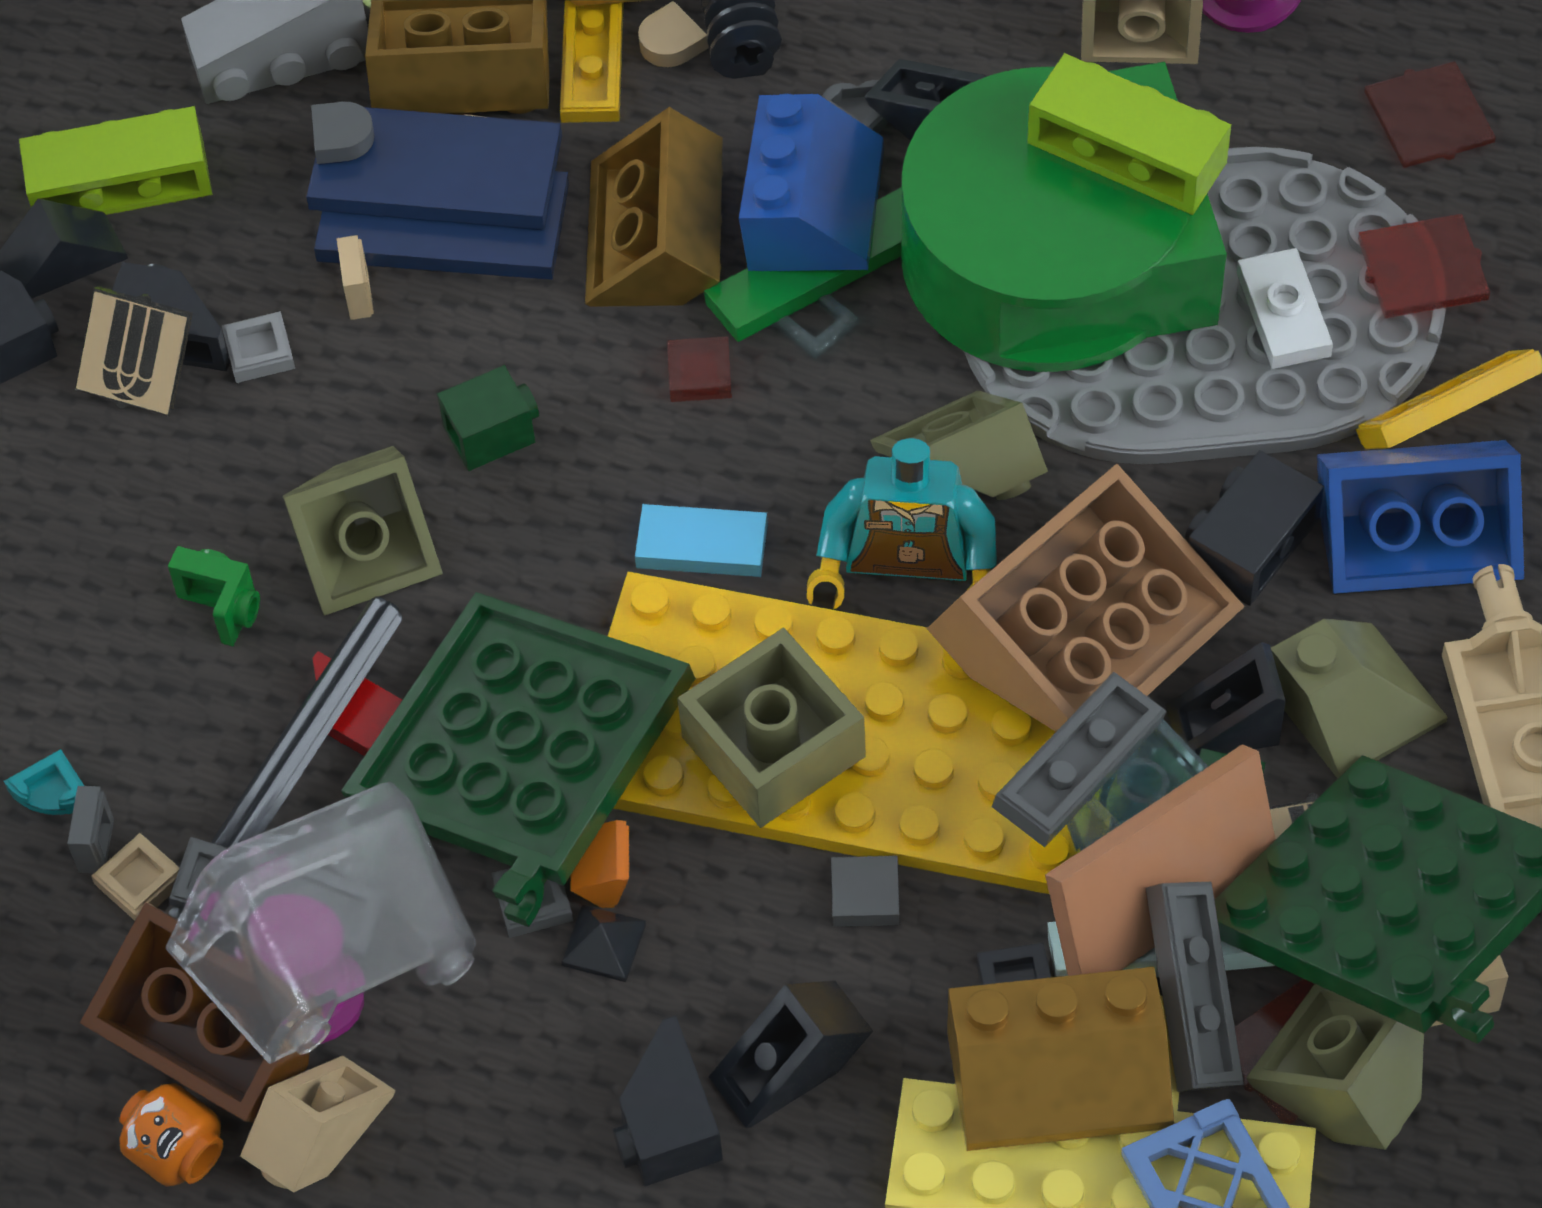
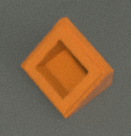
[571,820,629,908]

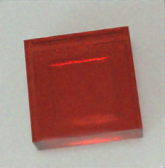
[667,336,732,402]

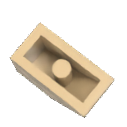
[240,1056,396,1193]

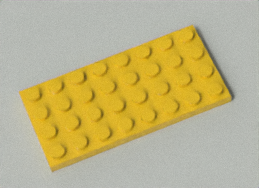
[608,572,1100,894]

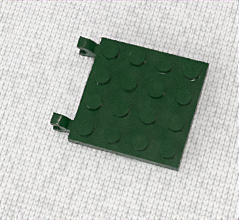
[330,592,696,927]
[1214,755,1542,1044]

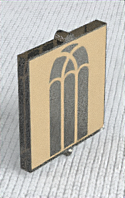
[74,286,193,417]

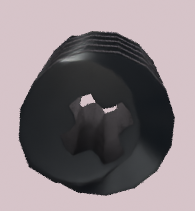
[701,0,782,79]

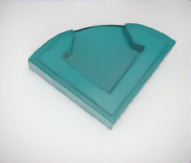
[4,749,84,815]

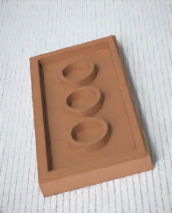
[1045,744,1276,976]

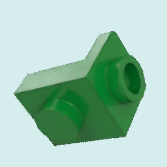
[168,546,260,646]

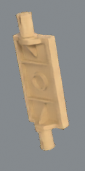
[1442,564,1542,828]

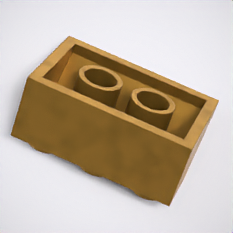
[365,0,550,115]
[585,107,723,307]
[947,967,1174,1151]

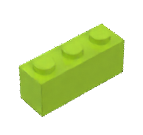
[1027,53,1231,215]
[19,106,213,215]

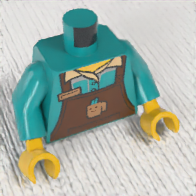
[807,438,997,609]

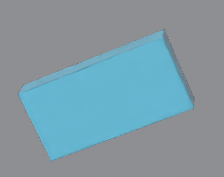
[635,504,768,577]

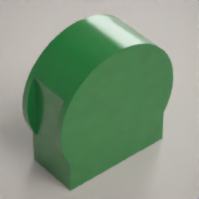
[901,61,1227,372]

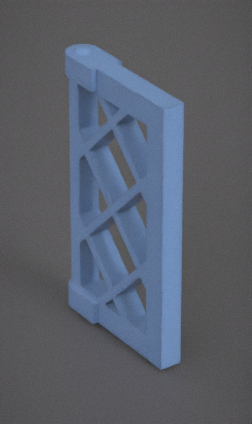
[1121,1099,1290,1208]

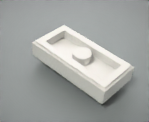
[1237,248,1333,369]

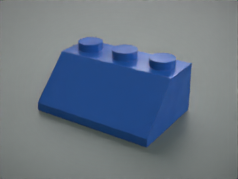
[739,94,885,271]
[1317,440,1524,594]

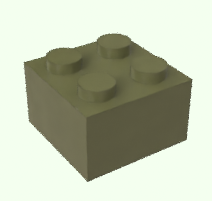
[677,627,866,828]

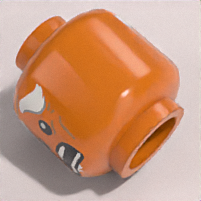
[119,1083,223,1187]

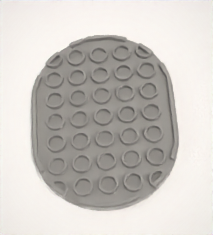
[964,147,1446,464]

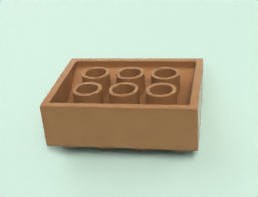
[927,464,1245,732]

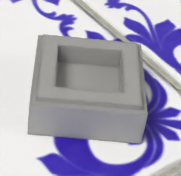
[222,311,295,383]

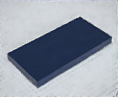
[306,107,562,229]
[314,171,569,280]

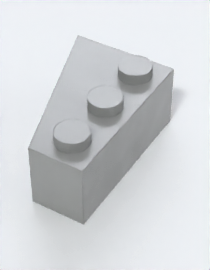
[181,0,368,104]

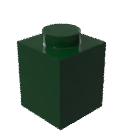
[437,365,539,472]

